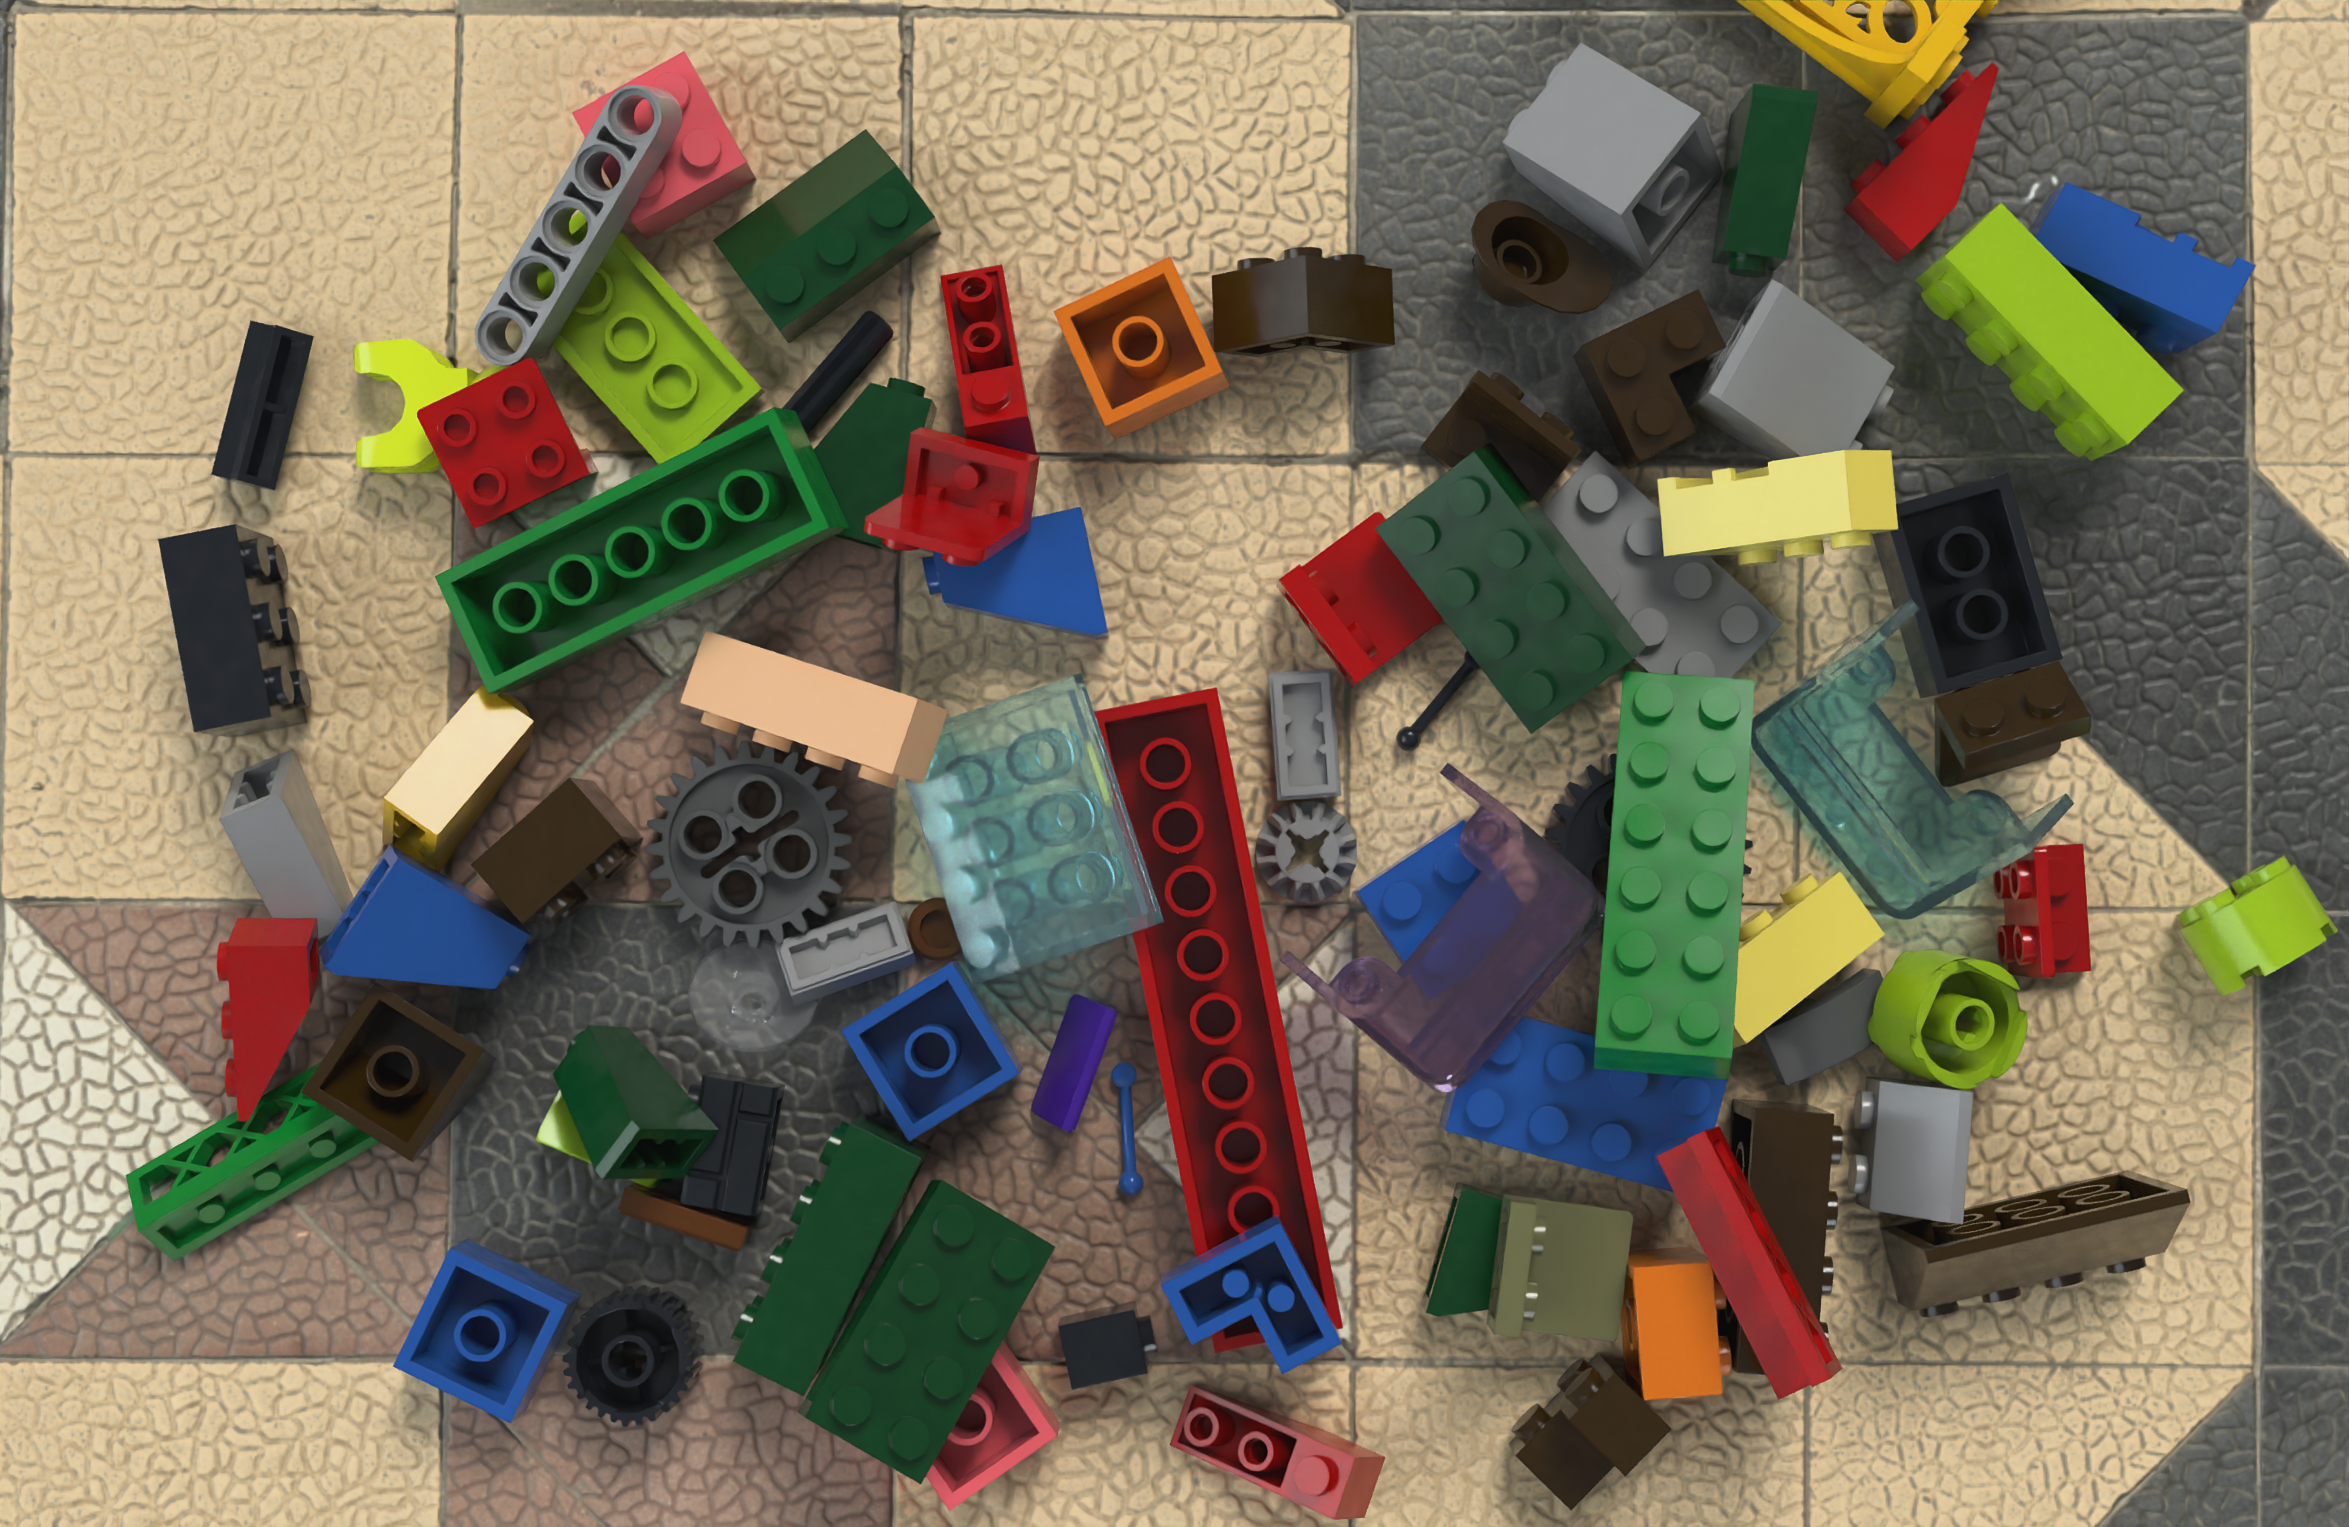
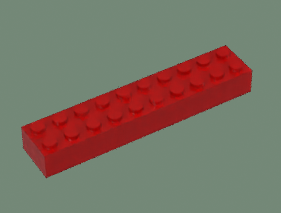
[1089,687,1343,1353]

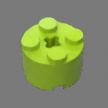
[2176,856,2338,996]
[1868,949,2028,1090]

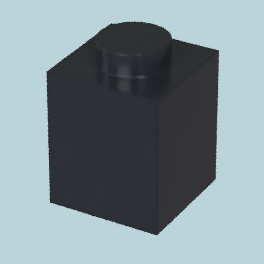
[1058,1301,1158,1390]

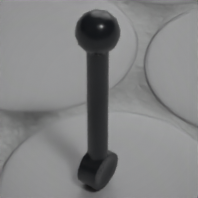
[1396,650,1481,751]

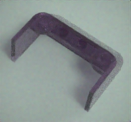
[1279,763,1606,1092]

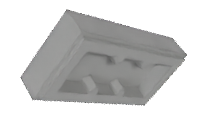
[1268,668,1341,801]
[774,901,917,1006]

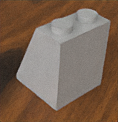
[1502,43,1723,270]
[1687,279,1895,461]

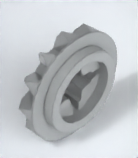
[1256,801,1357,902]

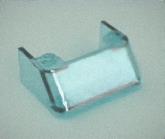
[1751,599,2074,920]

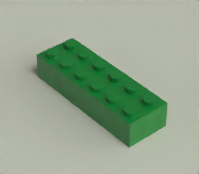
[435,407,849,694]
[1594,671,1755,1080]

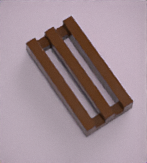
[618,1182,756,1252]

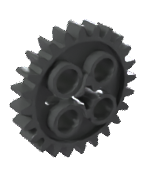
[645,741,856,948]

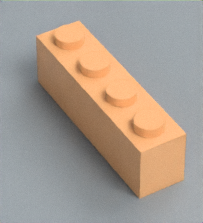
[680,630,948,789]

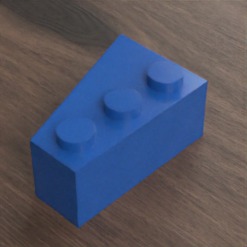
[2029,182,2256,354]

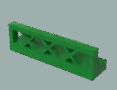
[126,1061,379,1262]

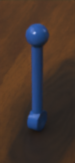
[1111,1062,1144,1196]

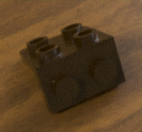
[1934,661,2091,787]

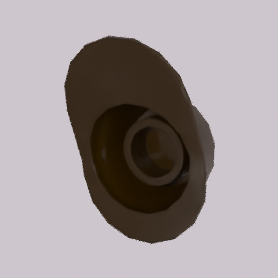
[1471,200,1613,314]

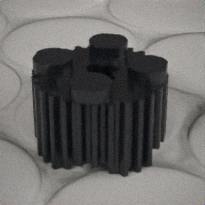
[563,1285,705,1427]

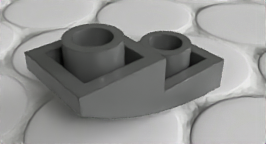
[1758,968,1883,1086]

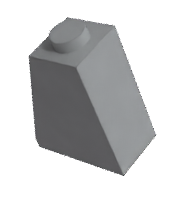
[219,749,354,946]

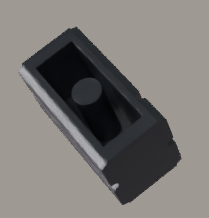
[672,1072,785,1216]

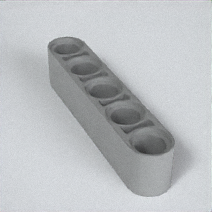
[475,85,682,365]

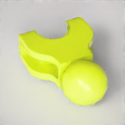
[353,339,512,474]

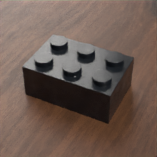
[1872,472,2063,699]
[158,524,312,738]

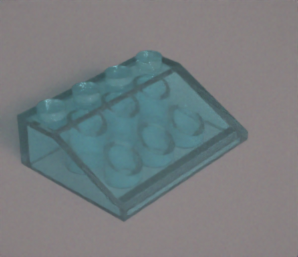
[905,673,1164,985]

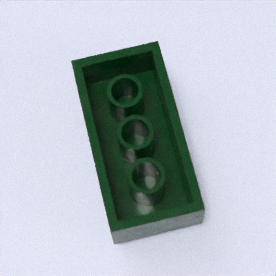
[1375,442,1646,734]
[731,1113,931,1396]
[797,1180,1055,1484]

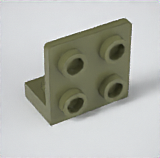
[1486,1194,1633,1342]

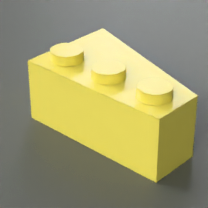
[1657,450,1898,566]
[1733,872,1885,1048]

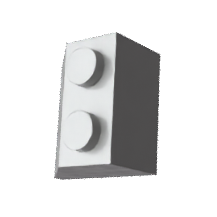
[1848,1077,1974,1224]

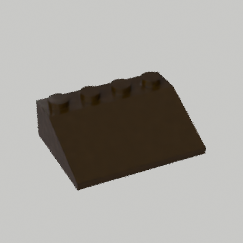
[1880,1170,2191,1317]

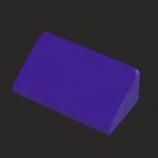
[1031,994,1118,1133]

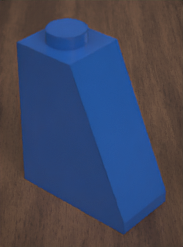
[922,507,1109,639]
[319,844,531,989]

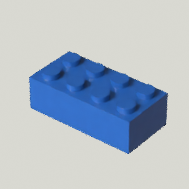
[1439,1002,1728,1192]

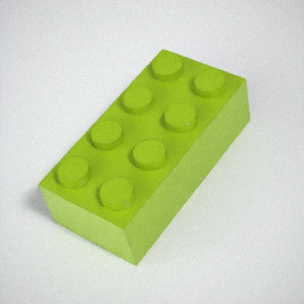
[1915,203,2184,461]

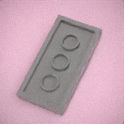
[1542,450,1782,678]

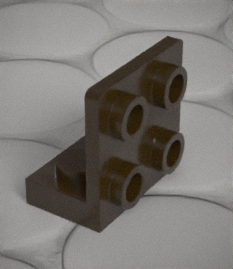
[1420,370,1581,503]

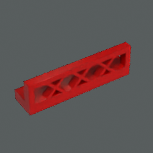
[1656,1126,1842,1400]

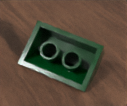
[713,129,941,343]

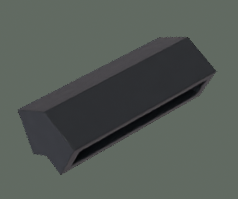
[211,320,314,490]

